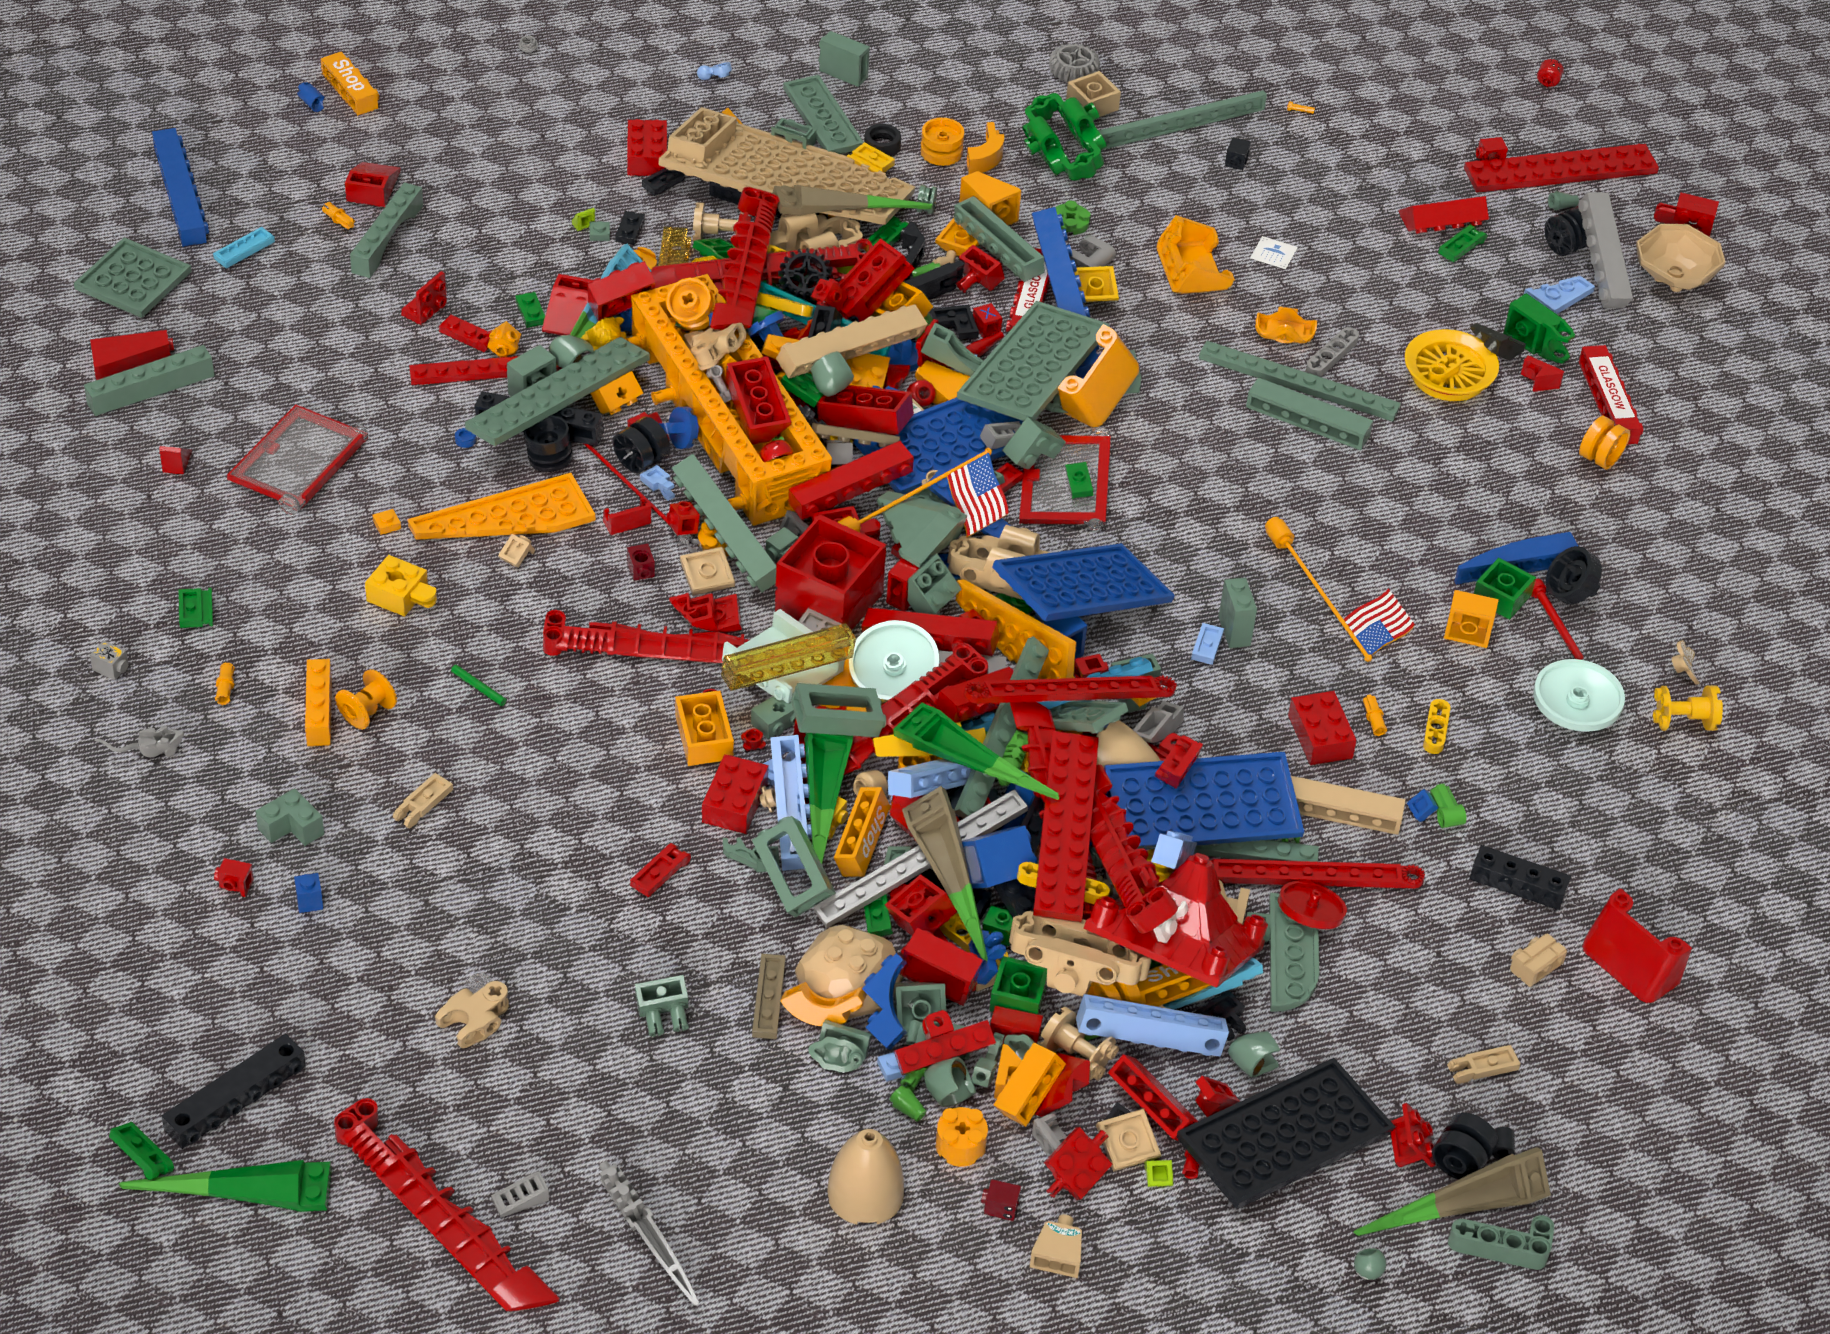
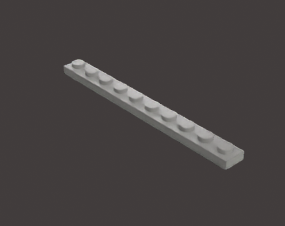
[813,789,1028,929]

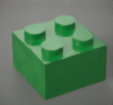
[1474,557,1536,620]
[989,956,1047,1015]

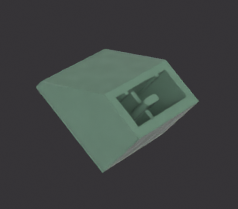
[908,554,962,614]

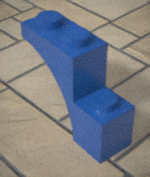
[862,953,908,1050]

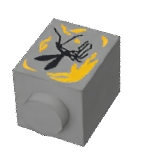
[90,640,129,680]

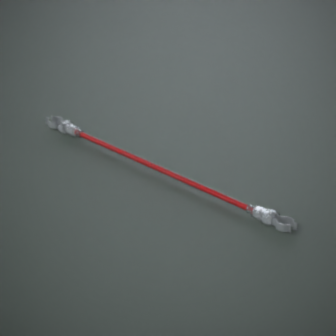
[584,444,703,553]

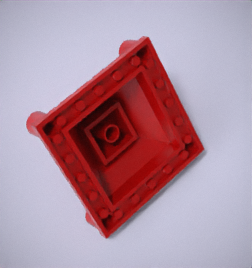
[1083,853,1268,988]

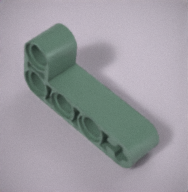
[1448,1215,1554,1270]

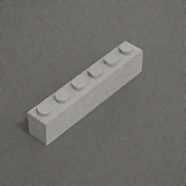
[1578,192,1633,308]

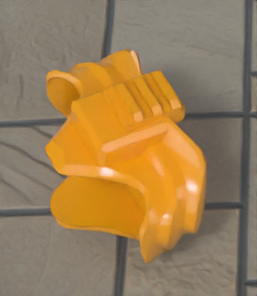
[1255,306,1317,343]

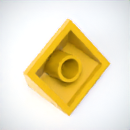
[1074,266,1119,302]

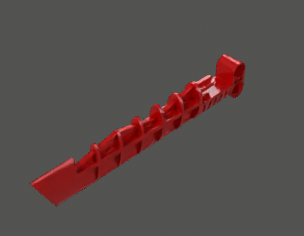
[710,187,780,330]
[650,239,873,290]
[543,610,749,664]
[801,643,989,804]
[1010,702,1100,920]
[1090,764,1178,934]
[334,1098,560,1311]

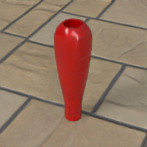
[966,331,1004,357]

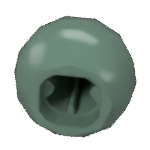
[1354,1248,1386,1280]

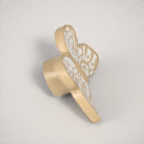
[1672,640,1700,685]

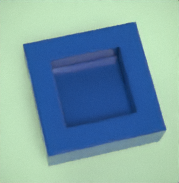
[1407,789,1438,822]

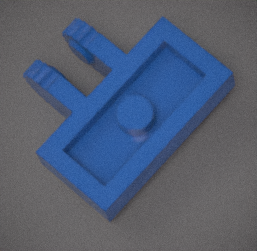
[968,930,1006,985]

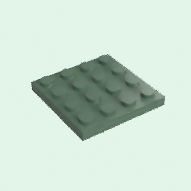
[74,237,192,318]

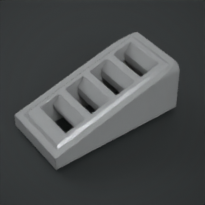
[980,421,1021,449]
[491,1171,549,1218]

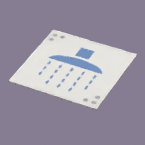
[1250,236,1298,269]

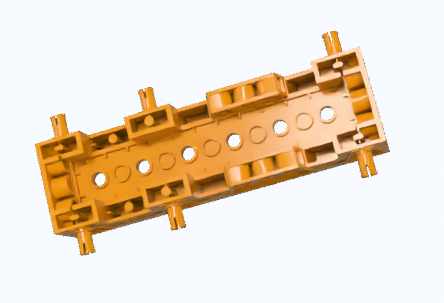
[625,274,840,526]

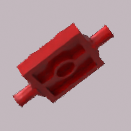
[1044,1127,1112,1200]

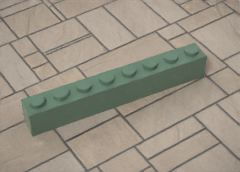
[672,454,776,593]

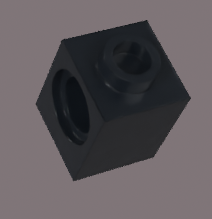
[1225,137,1251,170]

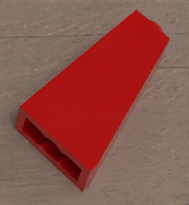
[90,330,174,380]

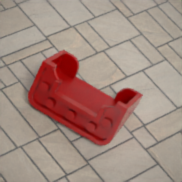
[1582,888,1692,1003]

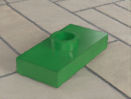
[1065,462,1093,499]

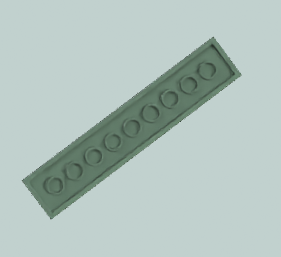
[465,337,650,446]

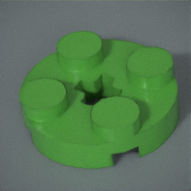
[1055,200,1091,235]

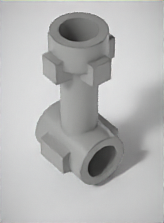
[706,365,732,403]

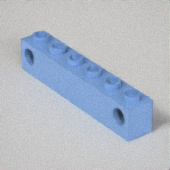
[770,735,813,871]
[888,758,972,798]
[1151,830,1197,869]
[1076,994,1229,1057]

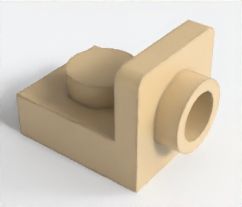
[498,534,535,568]

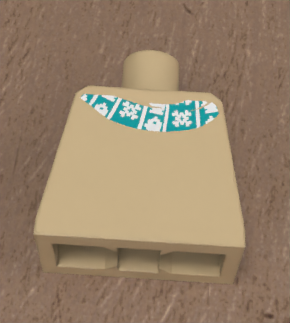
[1030,1214,1082,1278]

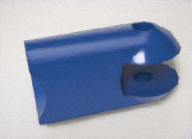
[297,82,325,112]

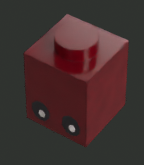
[981,1179,1021,1221]

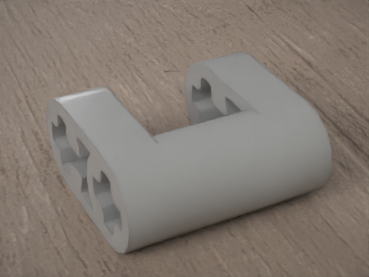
[1070,235,1116,268]

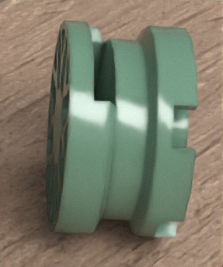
[917,185,937,214]

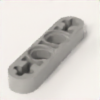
[1306,327,1359,377]

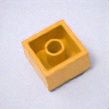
[1444,590,1499,648]

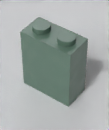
[818,31,870,87]
[1218,577,1257,648]

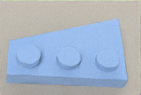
[1524,276,1595,314]

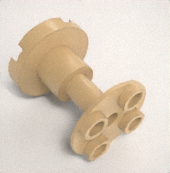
[693,202,749,243]
[1039,1007,1119,1081]

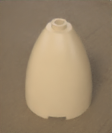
[1096,720,1161,768]
[827,1129,904,1224]

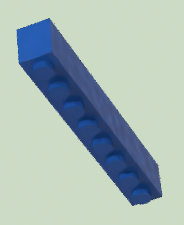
[152,128,209,247]

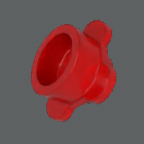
[741,728,766,751]

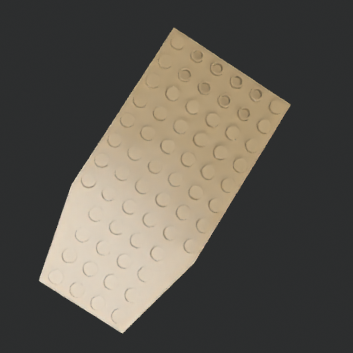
[659,107,915,225]

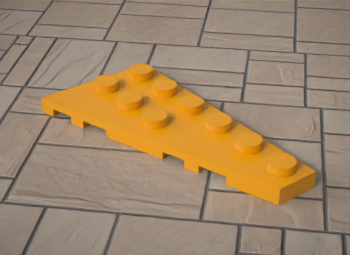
[762,334,890,389]

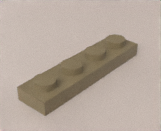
[812,423,900,447]
[752,953,786,1039]

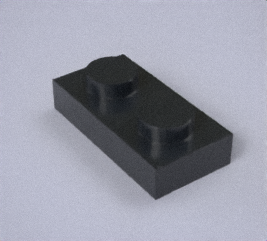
[642,168,685,196]
[615,211,645,245]

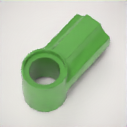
[1430,784,1467,828]

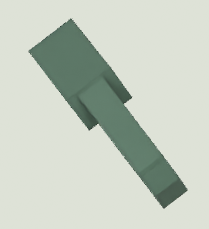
[723,837,779,872]
[972,1032,1005,1088]

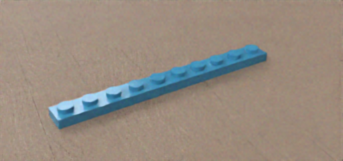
[961,657,1153,732]

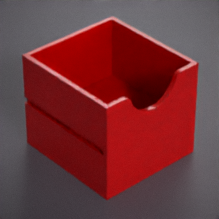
[775,514,886,643]

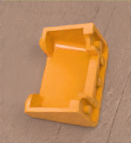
[1157,215,1235,294]
[1058,324,1139,427]

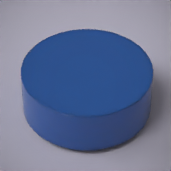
[455,428,476,448]

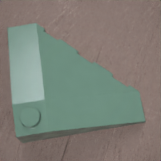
[877,491,967,568]

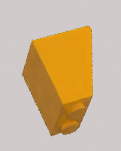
[959,171,1021,225]

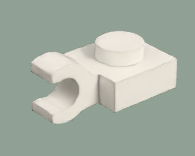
[1153,899,1188,943]

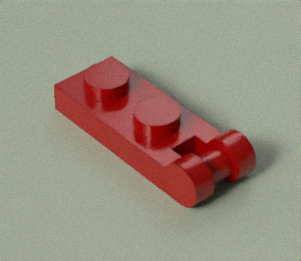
[439,315,492,352]
[630,843,691,898]

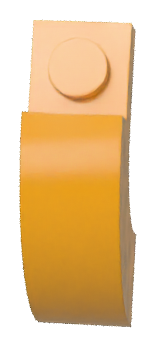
[966,122,1004,175]
[780,981,867,1026]

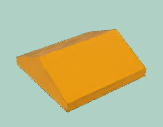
[935,218,979,256]

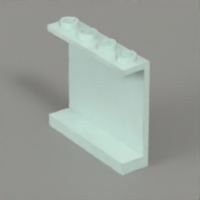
[722,609,846,703]

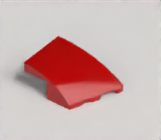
[669,593,742,632]
[1035,1053,1090,1117]

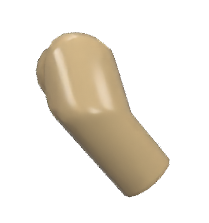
[932,250,956,266]

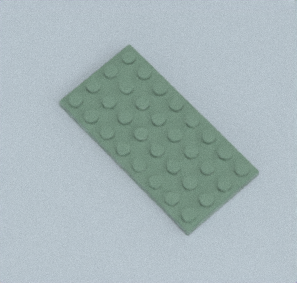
[957,301,1110,421]

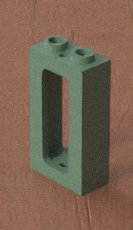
[791,683,886,737]
[752,816,836,917]

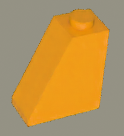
[915,360,970,405]

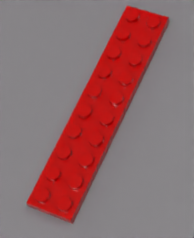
[1464,144,1659,193]
[1033,731,1099,922]

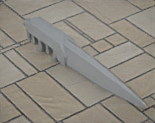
[599,1161,699,1307]

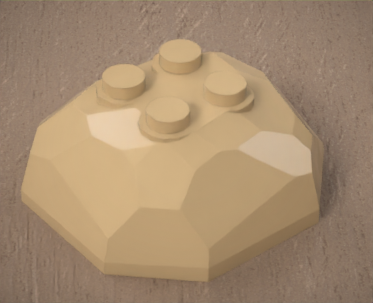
[1636,224,1725,292]
[795,925,903,1019]

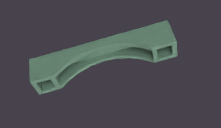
[350,182,423,278]
[921,323,984,377]

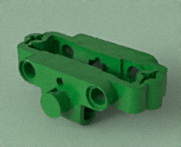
[1022,93,1107,181]

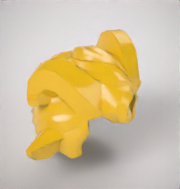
[581,317,626,351]

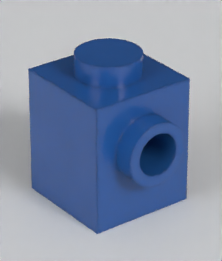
[294,873,323,913]

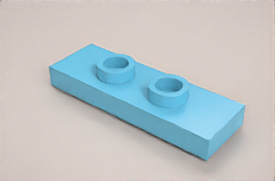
[213,227,275,269]

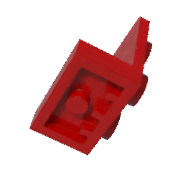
[401,271,447,325]

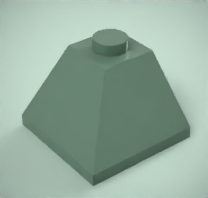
[893,982,946,1035]

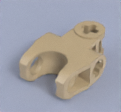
[691,323,746,370]
[435,981,509,1048]

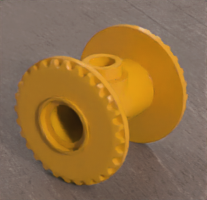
[335,669,397,730]

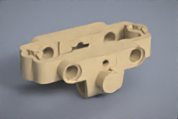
[769,213,863,283]
[947,525,1050,600]
[1009,911,1151,997]

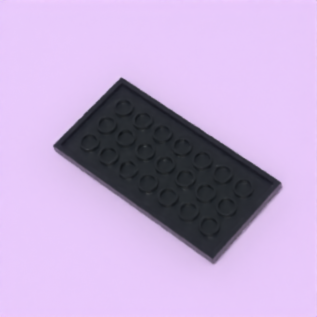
[1176,1058,1396,1209]

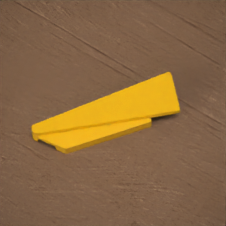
[873,723,986,757]

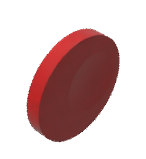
[1278,881,1347,929]

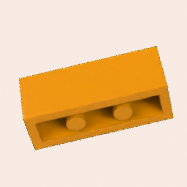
[994,1042,1066,1127]

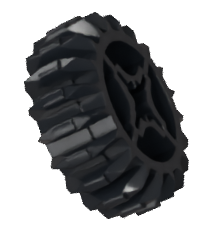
[778,248,834,302]

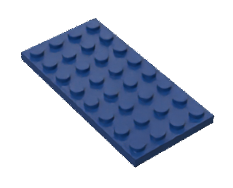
[853,398,1024,495]
[992,543,1175,621]
[1104,752,1304,850]

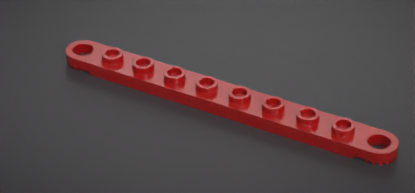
[964,675,1177,704]
[1209,859,1425,889]

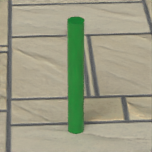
[451,665,507,706]

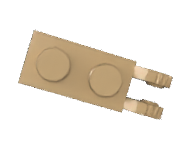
[393,773,453,828]
[1447,1045,1520,1084]

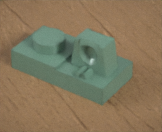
[819,1020,872,1060]

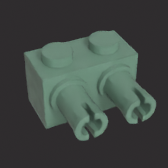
[635,975,689,1037]

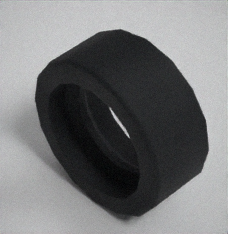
[864,124,901,157]

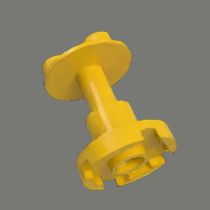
[1653,685,1723,731]

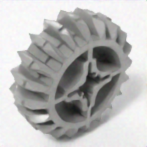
[1049,43,1100,84]

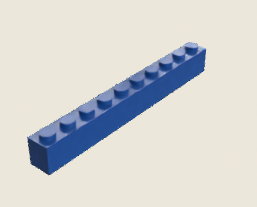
[1032,207,1101,379]

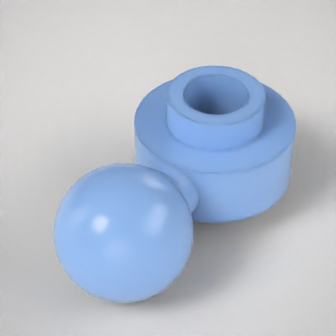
[697,62,732,80]

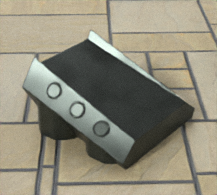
[1470,323,1526,360]

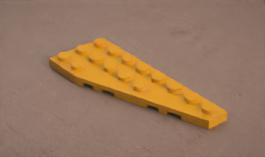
[408,473,596,540]
[956,579,1076,679]

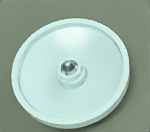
[849,621,940,703]
[1533,659,1625,732]

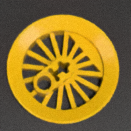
[1405,329,1499,401]

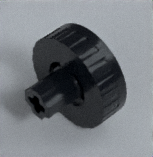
[1546,546,1602,605]

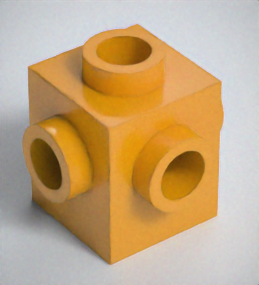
[487,321,521,358]

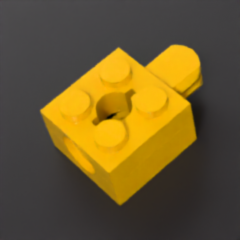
[365,555,437,617]

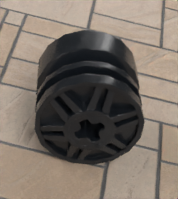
[1544,206,1587,256]
[524,415,573,472]

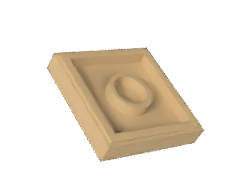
[680,547,735,596]
[1096,1109,1161,1172]

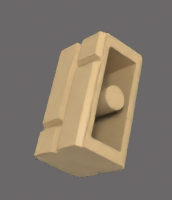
[1510,933,1567,987]

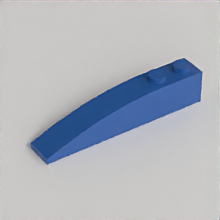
[1454,532,1578,584]

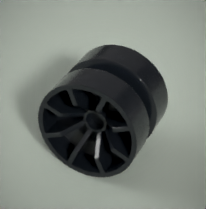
[613,416,670,474]
[1432,1112,1499,1180]

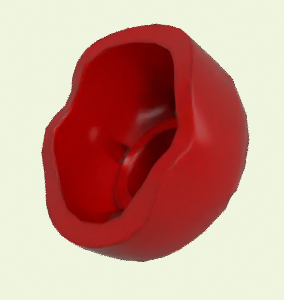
[760,440,794,462]

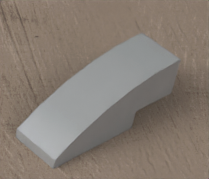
[1134,701,1184,743]

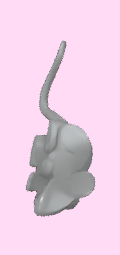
[95,726,184,758]

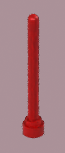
[1532,579,1584,660]

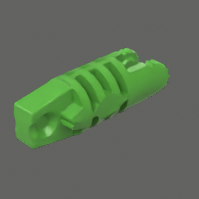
[998,730,1028,786]

